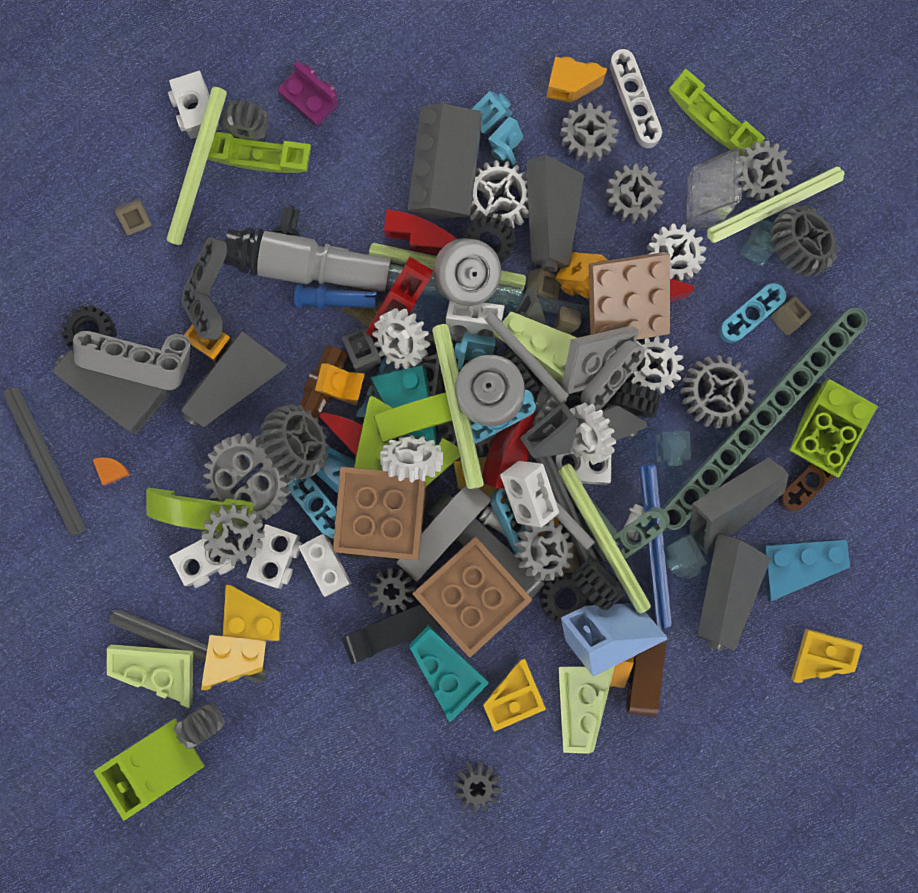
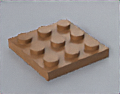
[589,252,670,340]
[333,467,427,560]
[413,537,533,658]

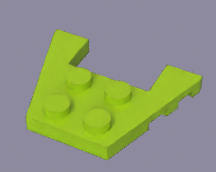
[354,396,460,487]

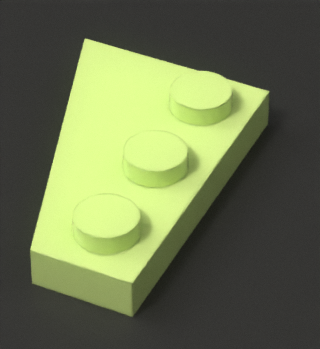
[494,311,576,384]
[107,645,193,708]
[559,666,615,753]

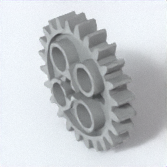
[203,433,292,521]

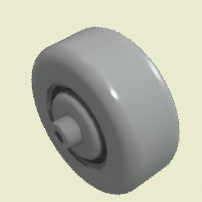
[433,238,501,306]
[455,355,525,426]

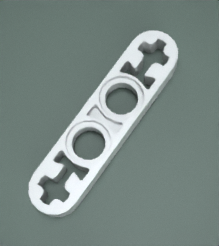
[609,49,662,148]

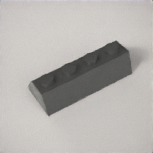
[408,103,483,220]

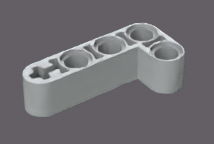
[73,331,190,390]
[397,485,492,582]

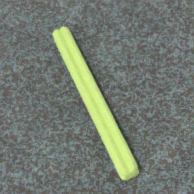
[167,87,227,245]
[707,166,845,243]
[369,243,526,291]
[432,324,484,489]
[557,464,651,614]

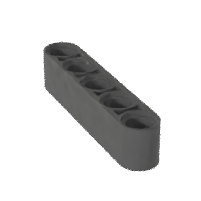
[427,493,545,598]

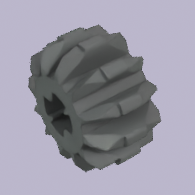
[222,100,269,141]
[368,568,416,616]
[173,703,225,749]
[453,762,501,812]

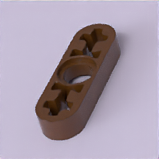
[779,463,834,511]

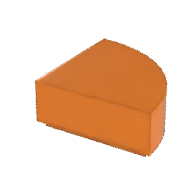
[93,457,130,485]

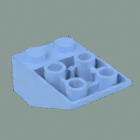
[561,603,667,677]

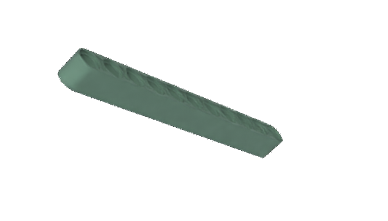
[662,308,868,531]

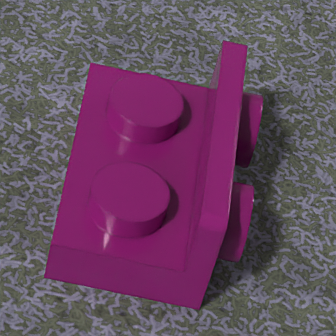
[277,61,338,127]

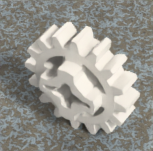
[647,223,706,282]
[372,308,430,369]
[630,336,684,395]
[570,403,616,465]
[380,435,443,482]

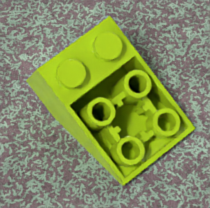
[789,379,878,478]
[93,718,205,821]

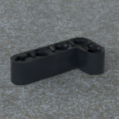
[341,604,442,665]

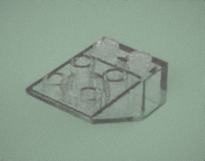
[686,148,743,228]

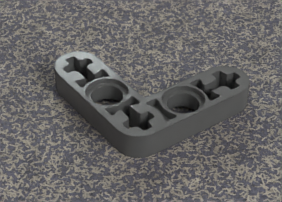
[181,238,227,341]

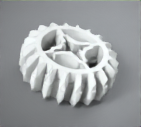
[470,160,529,228]

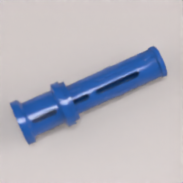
[294,284,379,310]

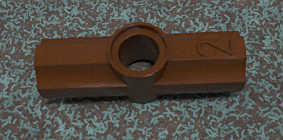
[298,345,349,423]

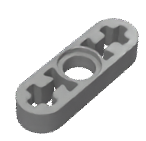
[580,340,645,411]

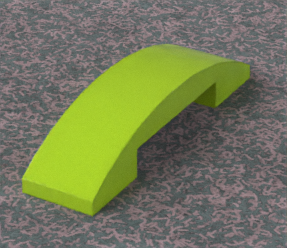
[668,68,765,156]
[207,132,311,173]
[374,393,452,443]
[146,488,253,531]

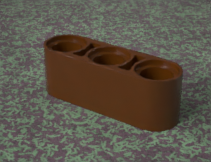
[626,640,666,717]

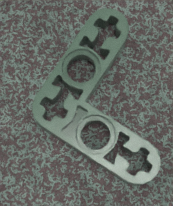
[570,498,670,563]

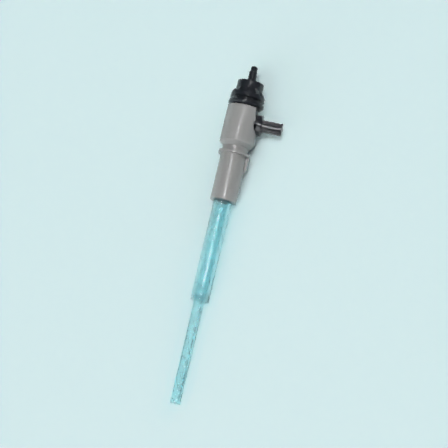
[204,205,590,319]

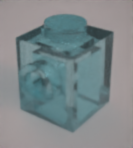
[656,431,691,467]
[664,534,707,579]

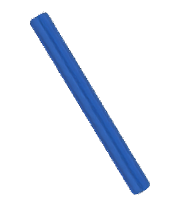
[639,464,672,629]

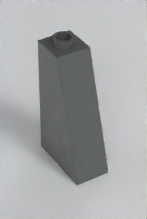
[526,154,584,272]
[181,330,287,427]
[52,350,170,435]
[689,457,789,555]
[698,534,771,652]

